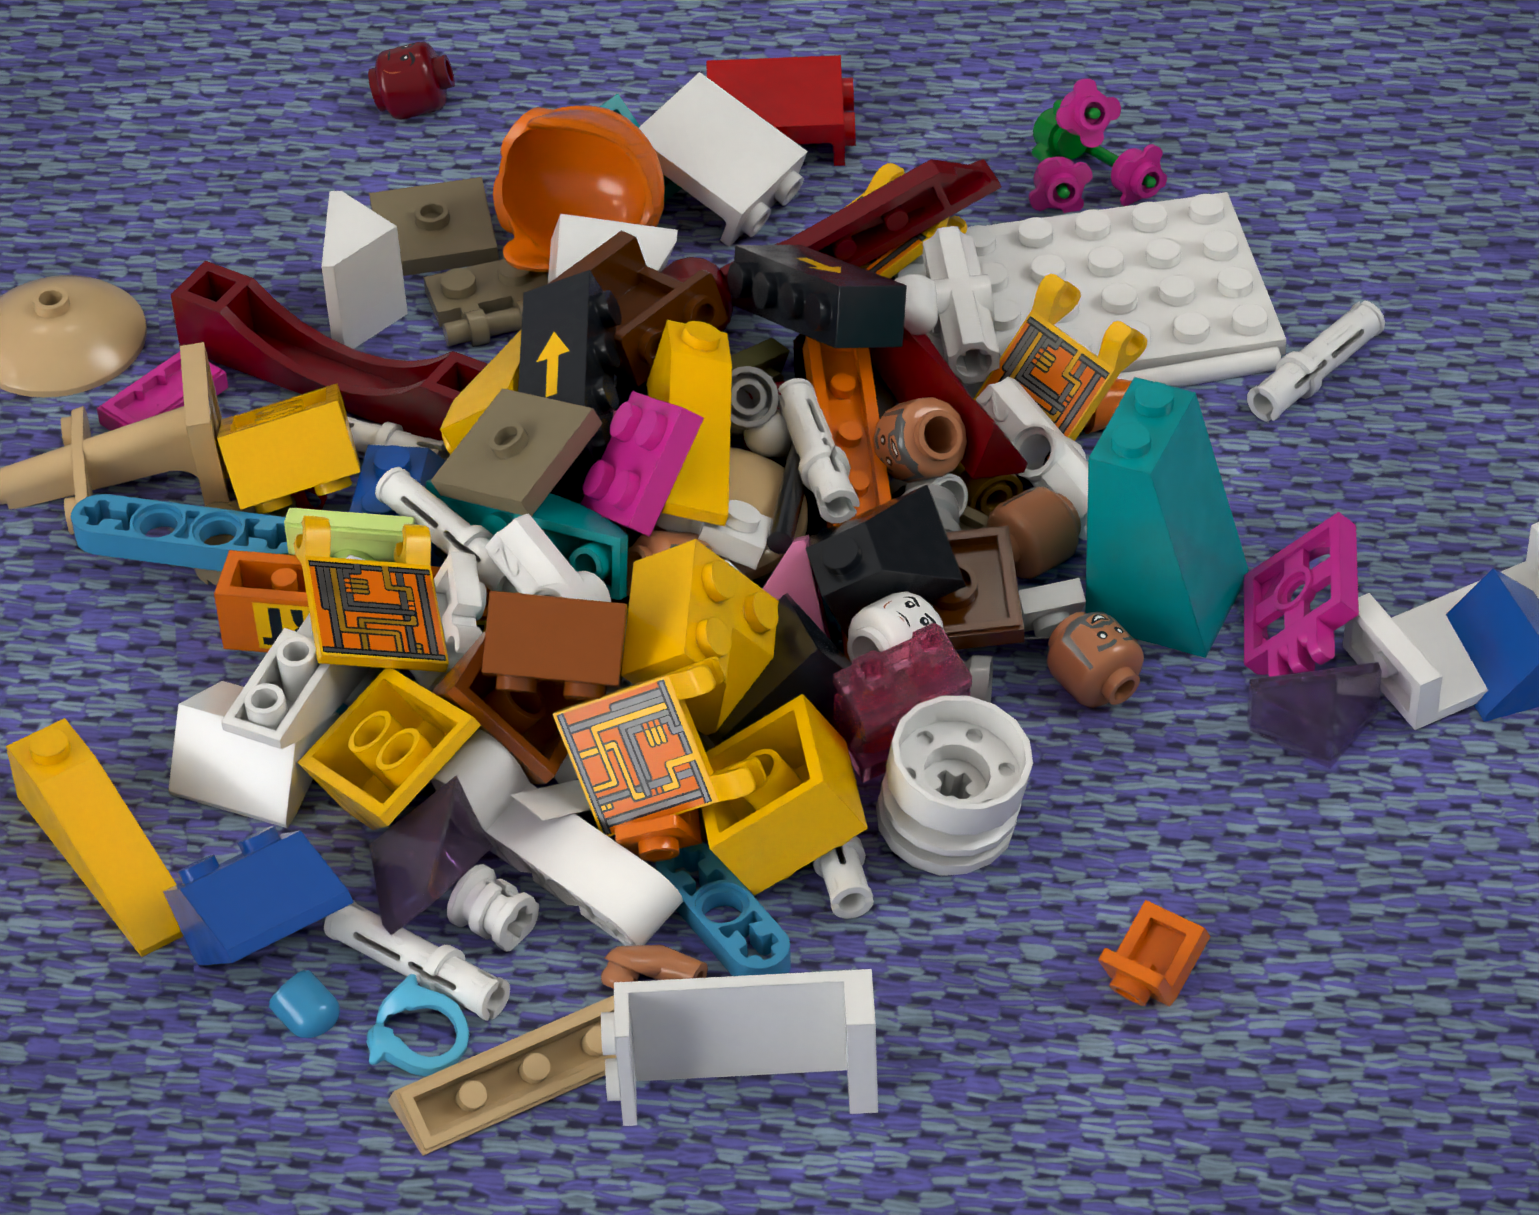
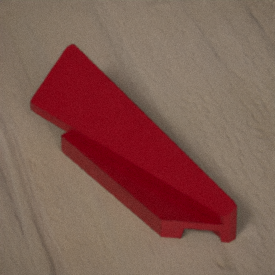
[720,159,1002,310]
[869,327,1028,479]

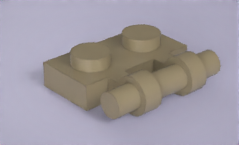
[423,258,548,347]

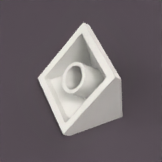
[321,191,408,349]
[168,681,340,828]

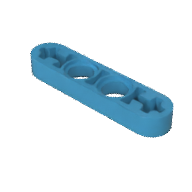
[70,494,289,572]

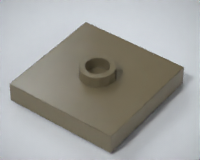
[369,177,499,276]
[431,388,603,517]

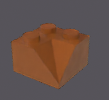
[482,591,628,702]

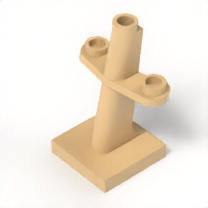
[0,342,231,535]

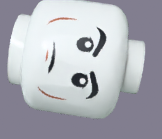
[847,591,945,687]

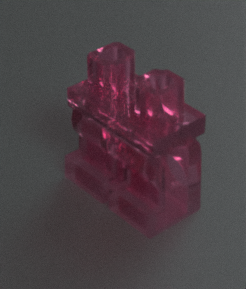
[833,623,972,783]

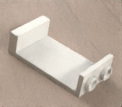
[1343,522,1539,730]
[601,969,878,1126]

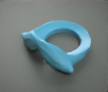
[366,974,470,1076]

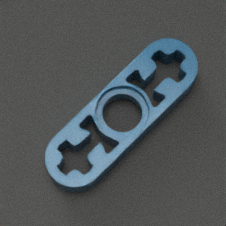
[656,842,791,976]

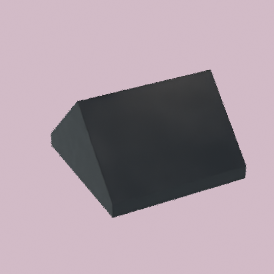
[717,593,876,740]

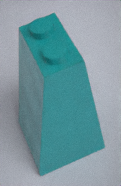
[1085,377,1249,658]

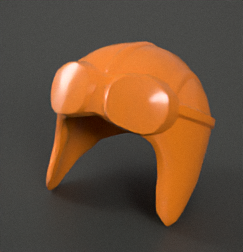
[493,105,665,273]

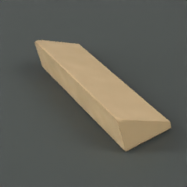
[388,995,617,1156]

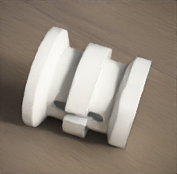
[447,864,539,952]

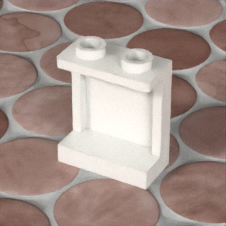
[639,72,808,247]

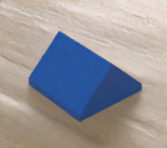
[1446,568,1539,722]

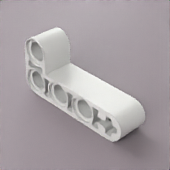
[431,729,683,946]

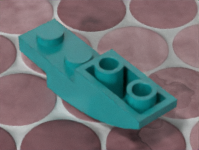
[426,479,628,600]

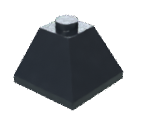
[806,485,966,639]

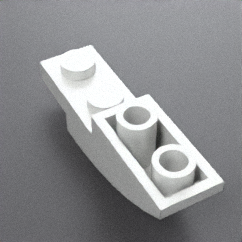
[221,555,371,749]

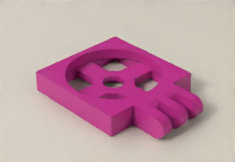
[1244,512,1359,690]

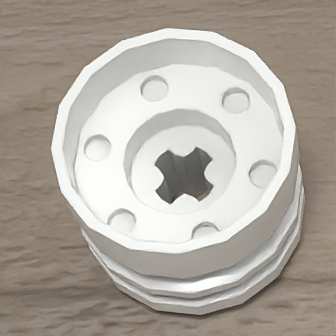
[876,696,1033,876]

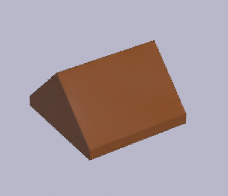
[432,630,581,784]

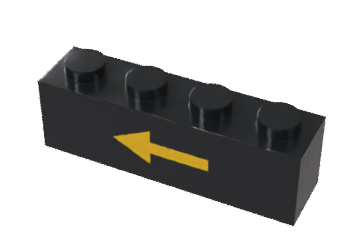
[727,245,907,349]
[518,270,622,498]

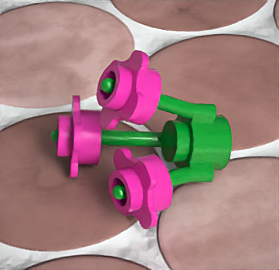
[1029,78,1167,213]

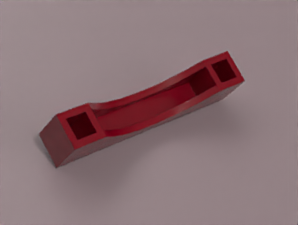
[171,261,488,441]

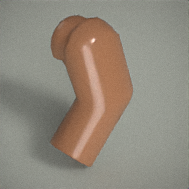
[601,945,708,989]

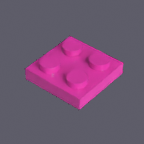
[580,391,704,537]

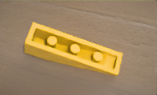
[647,320,732,526]
[6,718,183,957]

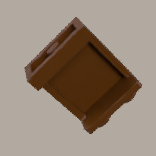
[548,230,729,387]

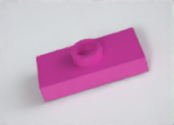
[97,351,228,431]

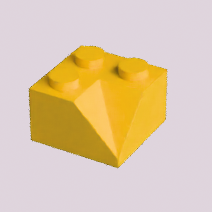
[621,539,779,735]
[701,694,868,896]

